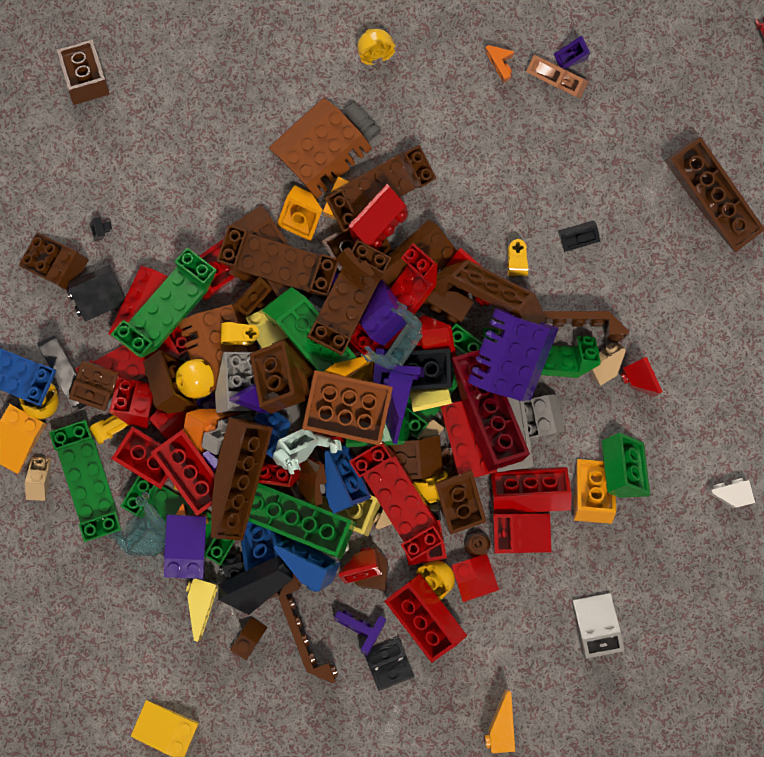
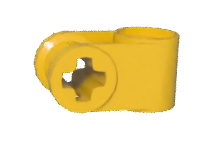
[507,239,528,276]
[221,322,259,346]

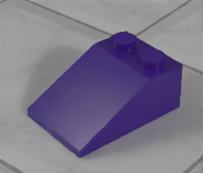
[360,279,411,346]
[383,371,414,444]
[164,514,206,579]

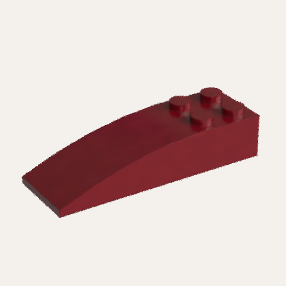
[451,350,530,472]

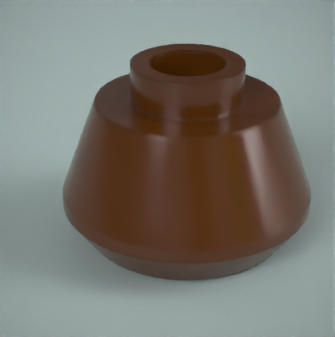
[464,531,491,557]

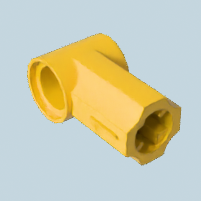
[89,416,131,445]

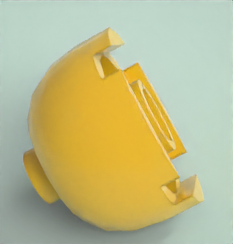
[357,29,396,65]
[176,359,214,398]
[19,384,59,420]
[412,470,448,503]
[416,560,455,599]

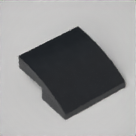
[364,638,415,691]

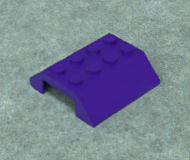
[468,309,559,401]

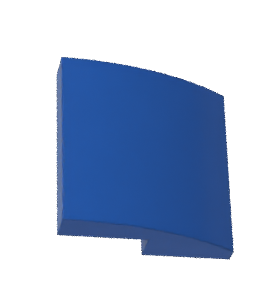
[254,412,291,458]

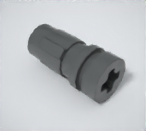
[344,103,381,142]

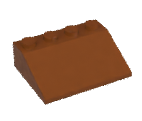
[302,370,393,446]

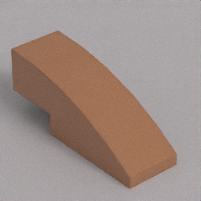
[526,55,589,98]

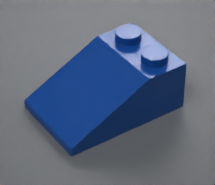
[325,445,371,514]
[241,521,284,571]
[274,538,340,592]

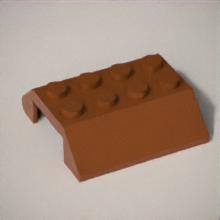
[268,98,372,200]
[179,304,259,393]

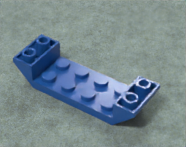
[0,348,57,406]

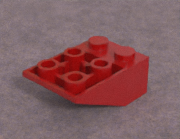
[492,514,552,554]

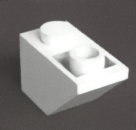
[709,478,755,508]

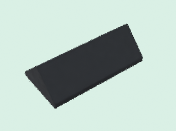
[374,349,455,390]

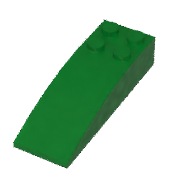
[248,483,356,559]

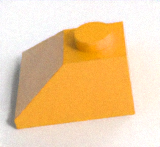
[277,185,323,241]

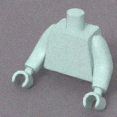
[273,429,342,474]

